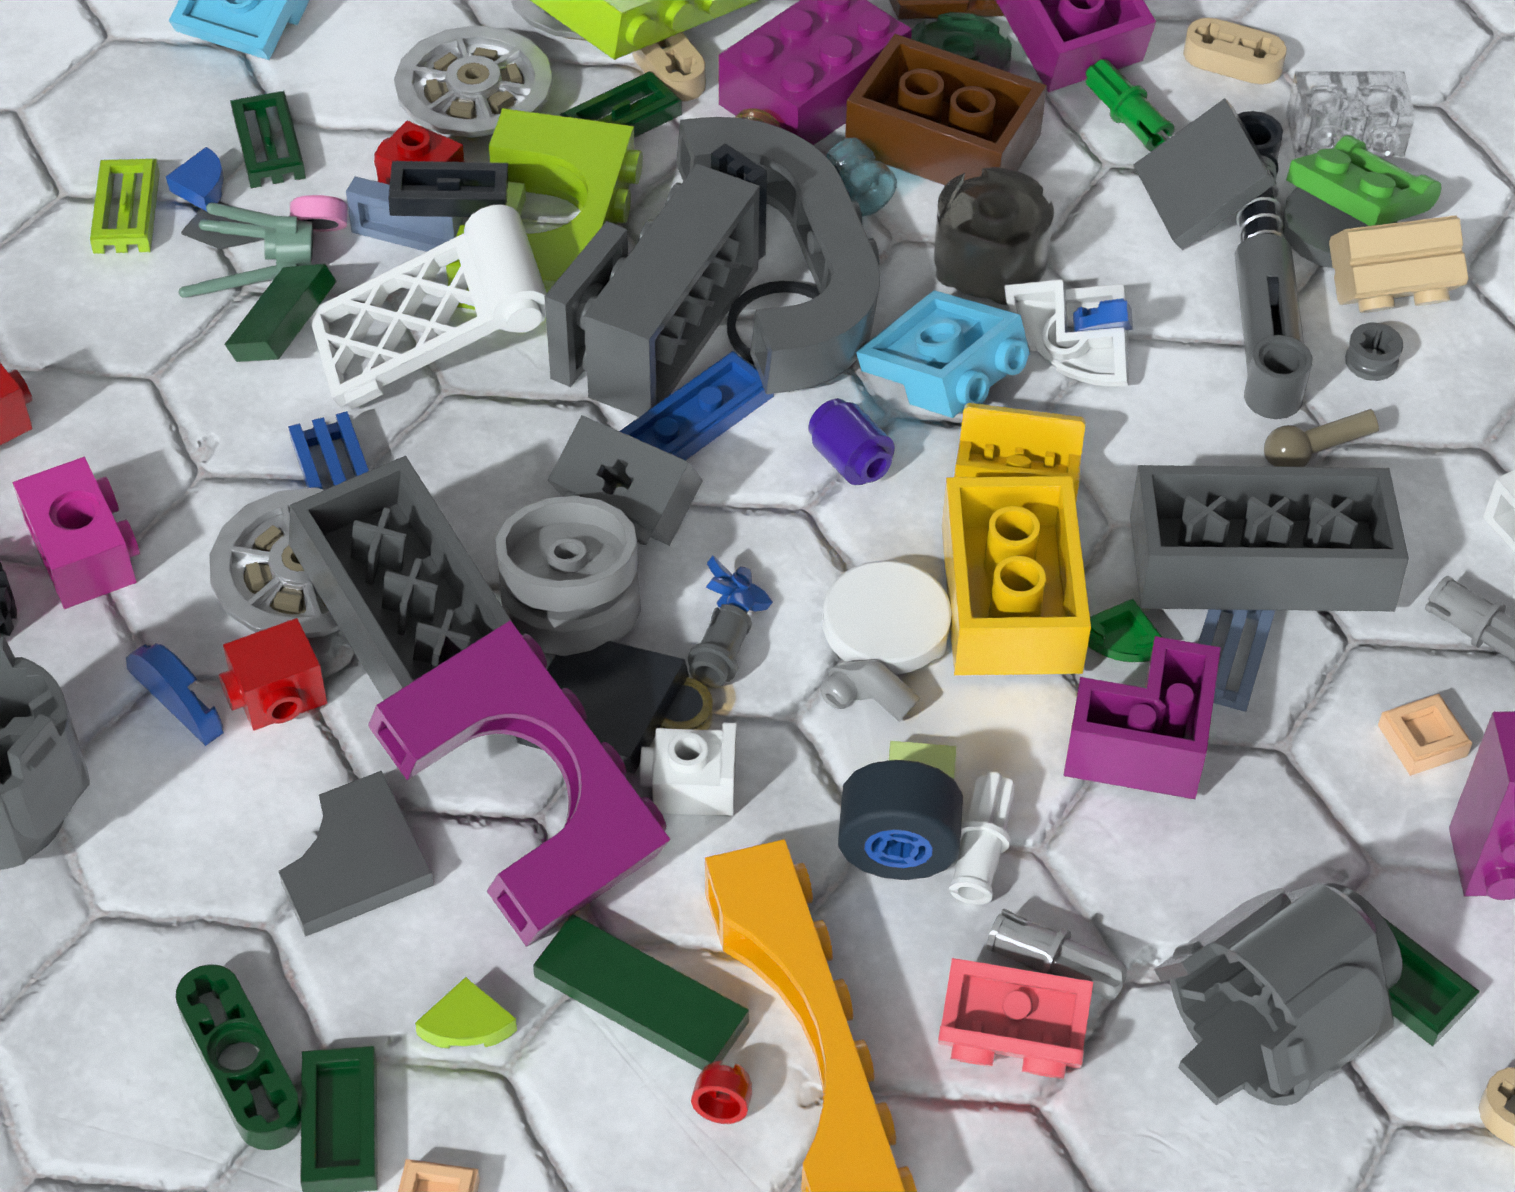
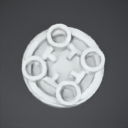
[823,561,952,674]

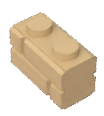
[1329,215,1468,313]

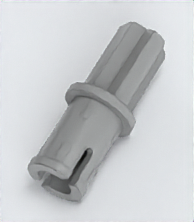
[1425,576,1515,662]
[986,909,1127,1000]

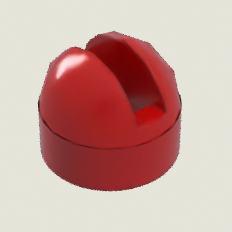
[691,1060,752,1124]

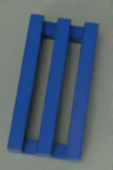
[288,411,369,489]

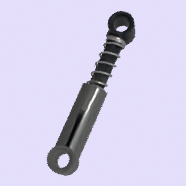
[1235,111,1313,419]

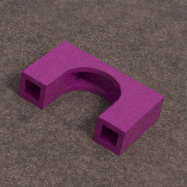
[368,620,671,947]

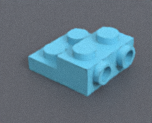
[169,0,310,60]
[856,290,1030,418]

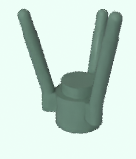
[179,203,313,298]

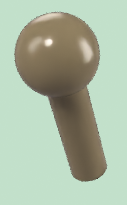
[1264,409,1379,467]

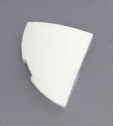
[1005,279,1128,387]

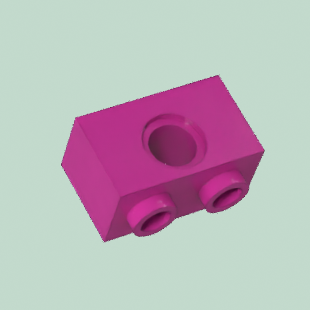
[12,457,140,609]

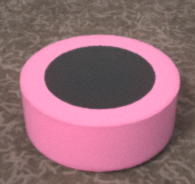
[290,195,347,232]

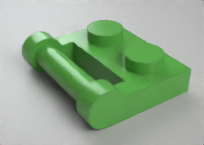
[1286,135,1442,226]

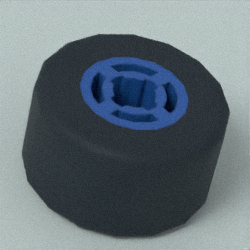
[838,760,963,880]

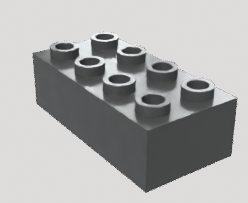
[580,164,760,417]
[289,455,512,700]
[1130,465,1409,612]

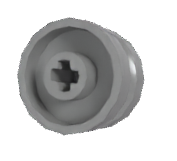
[495,496,641,656]

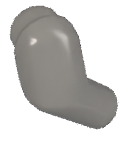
[820,660,921,722]

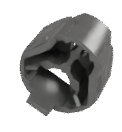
[0,636,90,870]
[1154,883,1402,1106]

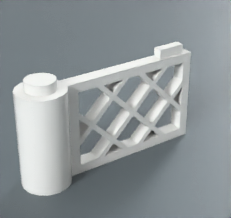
[310,205,547,410]

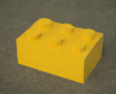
[941,476,1091,676]

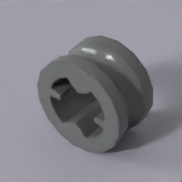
[1345,322,1403,381]

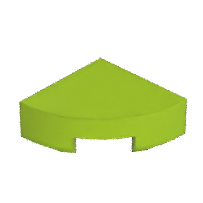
[415,977,517,1049]

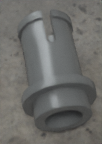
[687,604,752,688]

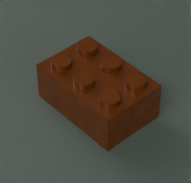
[845,34,1047,204]

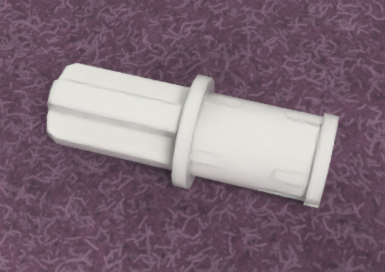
[949,771,1015,905]

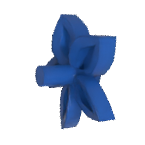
[706,555,773,613]

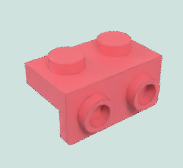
[938,958,1093,1079]

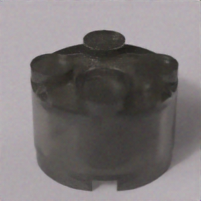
[933,167,1054,305]

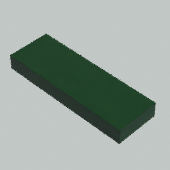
[533,914,749,1070]

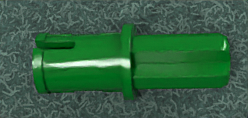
[1085,59,1175,151]

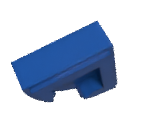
[165,147,224,212]
[1073,298,1133,332]

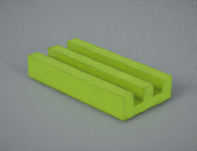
[90,158,160,254]

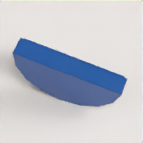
[126,643,224,746]

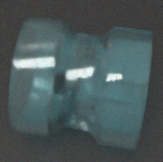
[825,138,897,216]

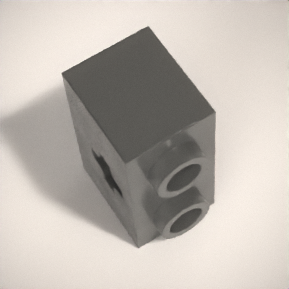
[547,415,703,546]

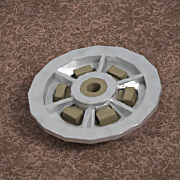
[394,25,553,138]
[209,488,340,638]

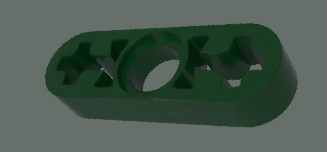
[175,964,301,1150]

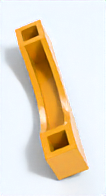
[705,839,917,1192]

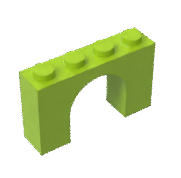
[530,0,759,60]
[446,108,643,320]

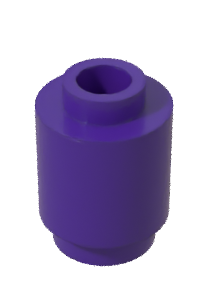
[808,398,895,485]

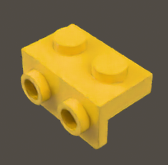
[954,403,1086,501]

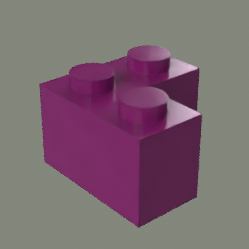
[1063,636,1221,799]

